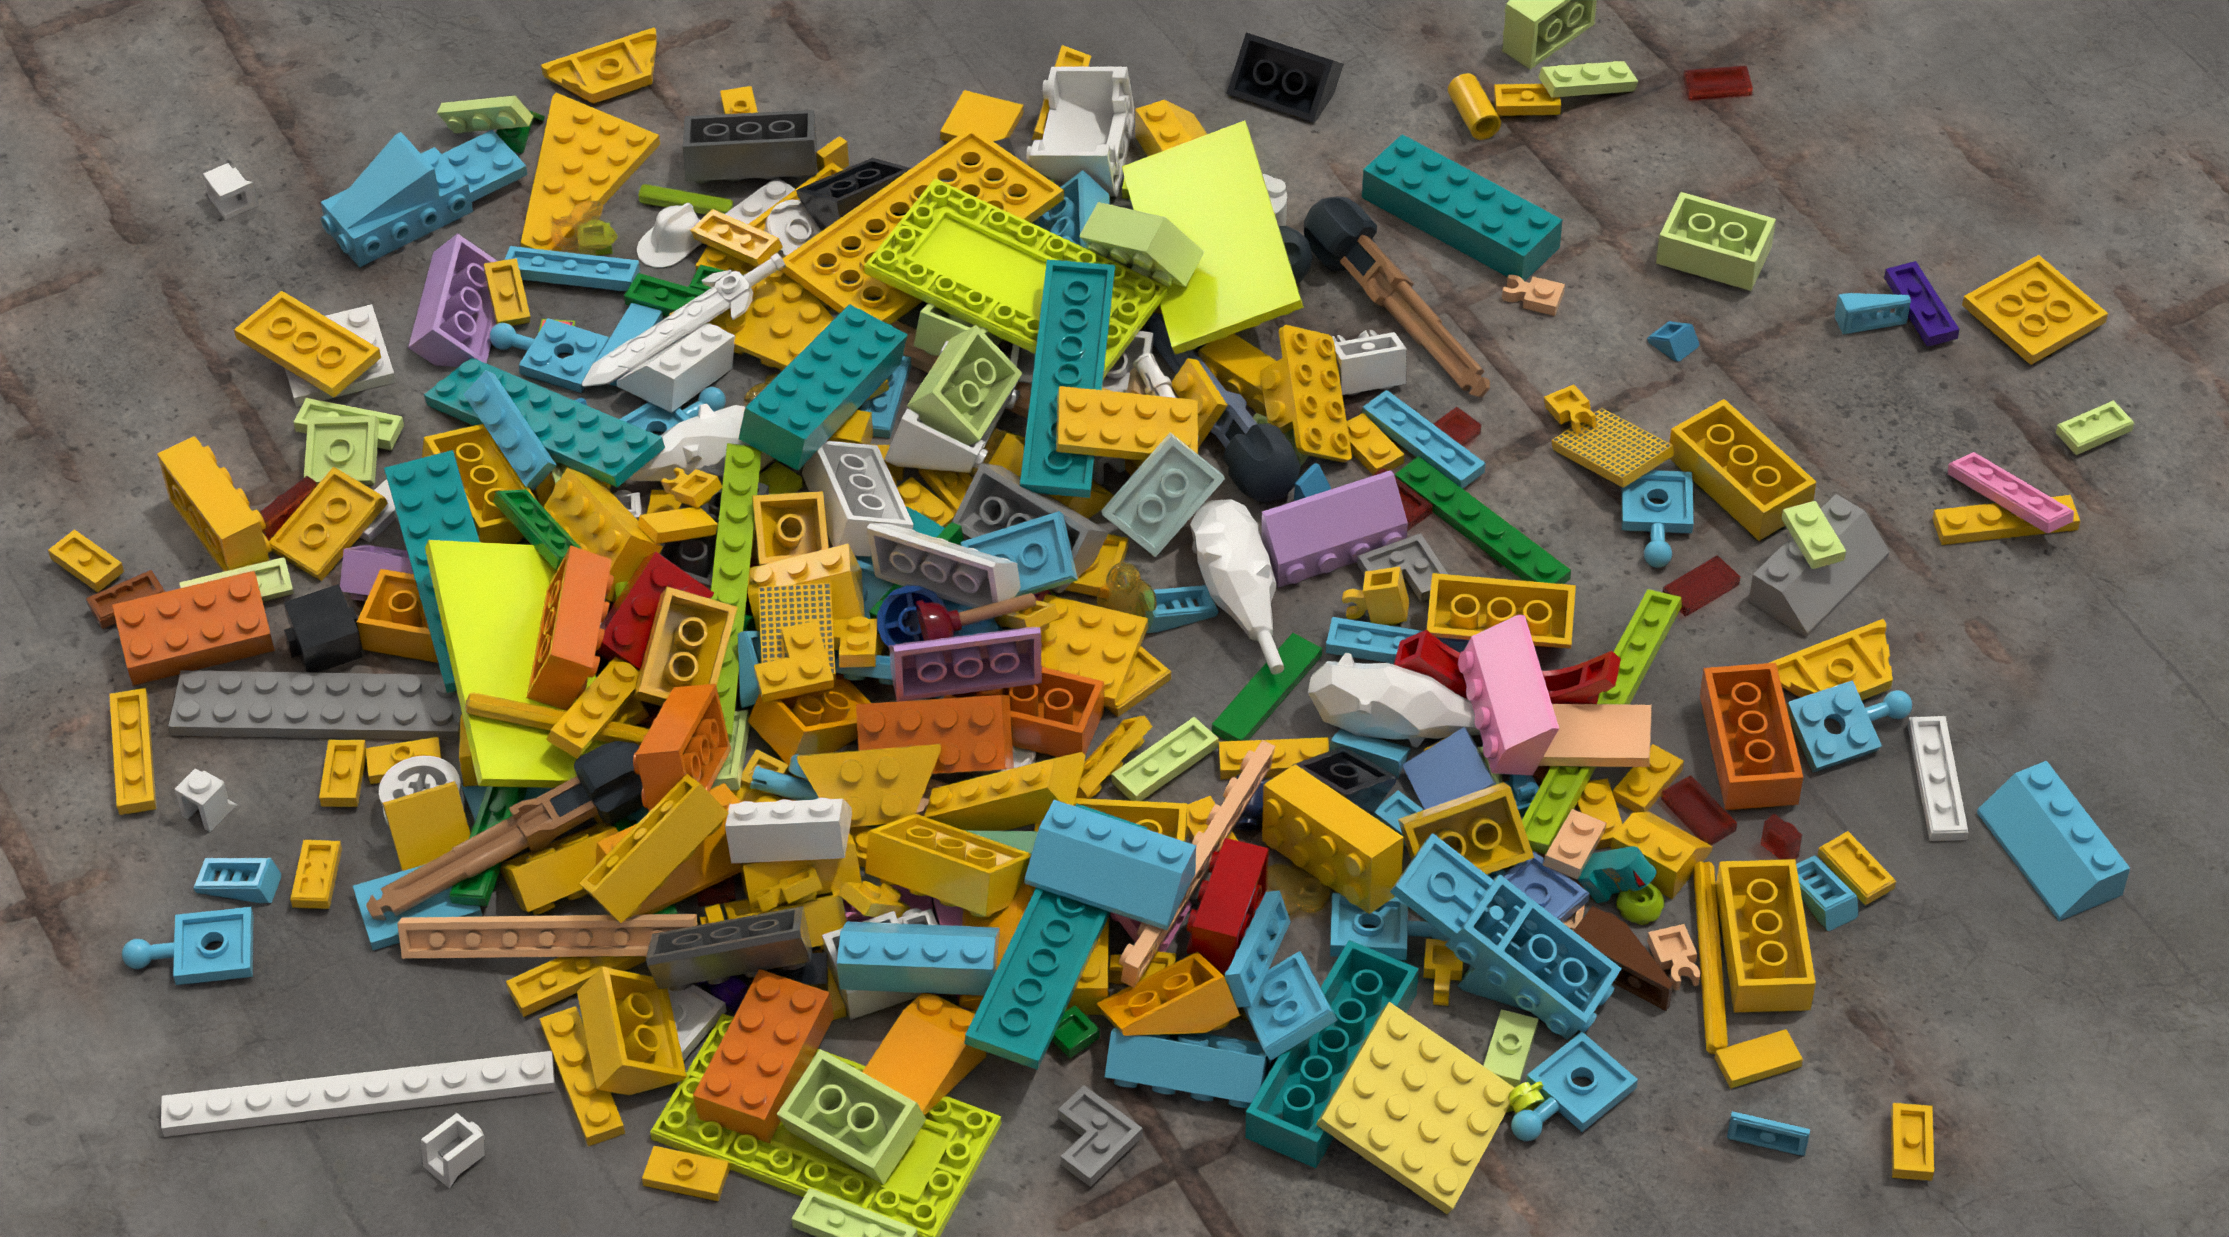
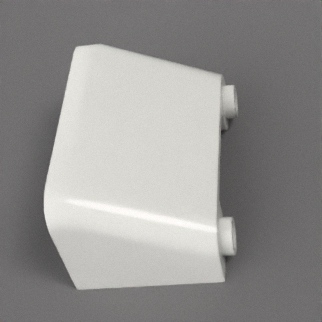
[1026,67,1134,197]
[884,340,1021,473]

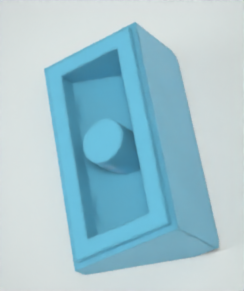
[1329,728,1411,778]
[1727,1111,1810,1156]

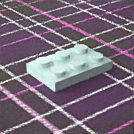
[1101,432,1225,557]

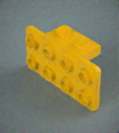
[1260,325,1352,463]

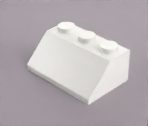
[617,323,735,413]
[725,798,852,863]

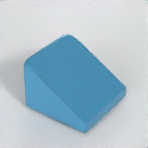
[1647,321,1699,361]
[1294,463,1331,501]

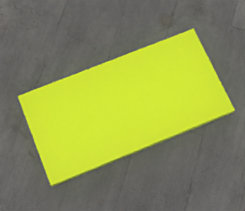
[1122,120,1304,355]
[864,179,1168,379]
[425,540,608,788]
[650,1013,1002,1237]

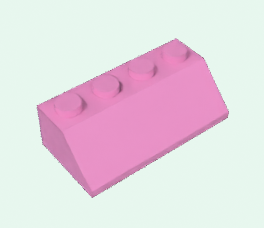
[1458,615,1559,776]

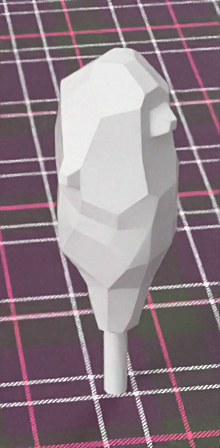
[583,404,778,482]
[1190,499,1284,674]
[1308,653,1481,747]

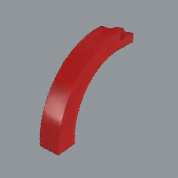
[1394,629,1621,704]

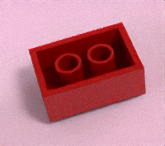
[596,552,714,671]
[1187,838,1269,977]

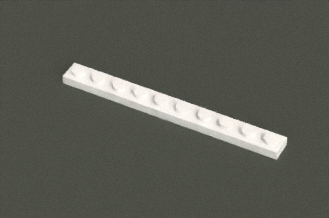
[161,1051,555,1137]

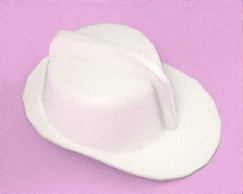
[637,203,702,268]

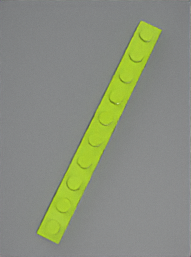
[711,443,762,743]
[1522,589,1682,854]

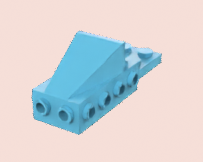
[320,129,528,267]
[1390,833,1622,1040]

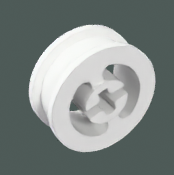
[379,756,465,826]

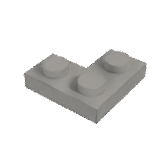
[1357,533,1448,602]
[1058,1085,1143,1187]

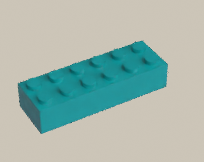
[1362,134,1563,282]
[738,304,908,470]
[1245,940,1419,1168]

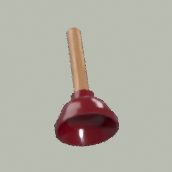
[916,593,1036,641]

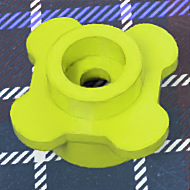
[1507,1082,1545,1113]

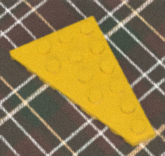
[521,93,660,251]
[669,257,889,401]

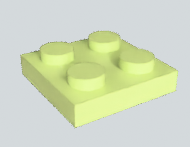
[303,415,379,487]

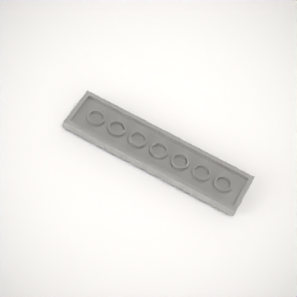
[168,670,462,741]

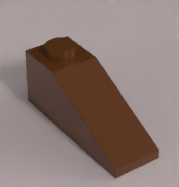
[1574,906,1673,1011]

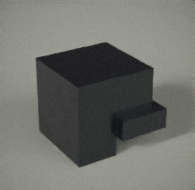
[284,584,362,673]

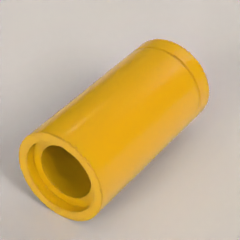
[1447,73,1501,140]

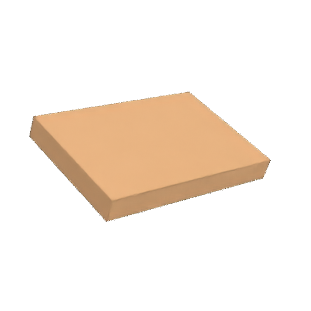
[1538,704,1652,767]

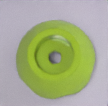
[1616,883,1665,925]

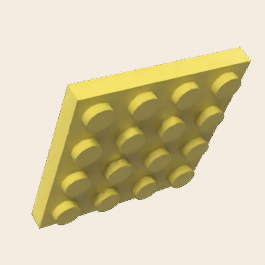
[1316,1002,1515,1214]

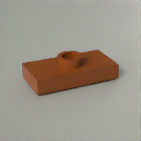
[86,570,165,629]

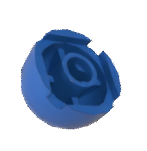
[877,586,946,647]

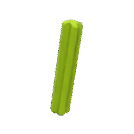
[638,184,733,215]

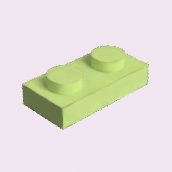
[1782,501,1846,569]

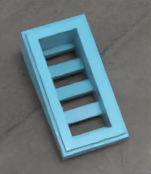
[1835,293,1911,334]
[1136,585,1218,633]
[738,631,762,709]
[1796,855,1858,931]
[193,858,281,903]

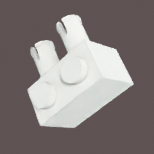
[1332,330,1406,395]

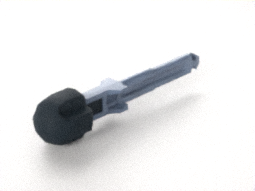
[1144,313,1300,502]

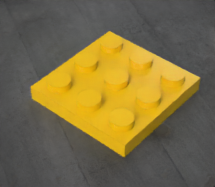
[1962,255,2108,365]
[1041,594,1148,708]

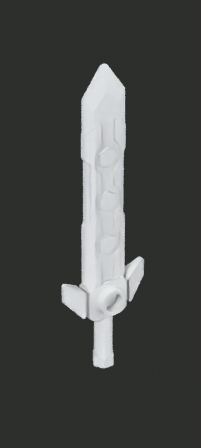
[582,253,786,387]

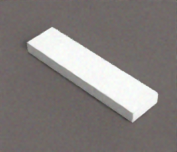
[1908,716,1968,841]

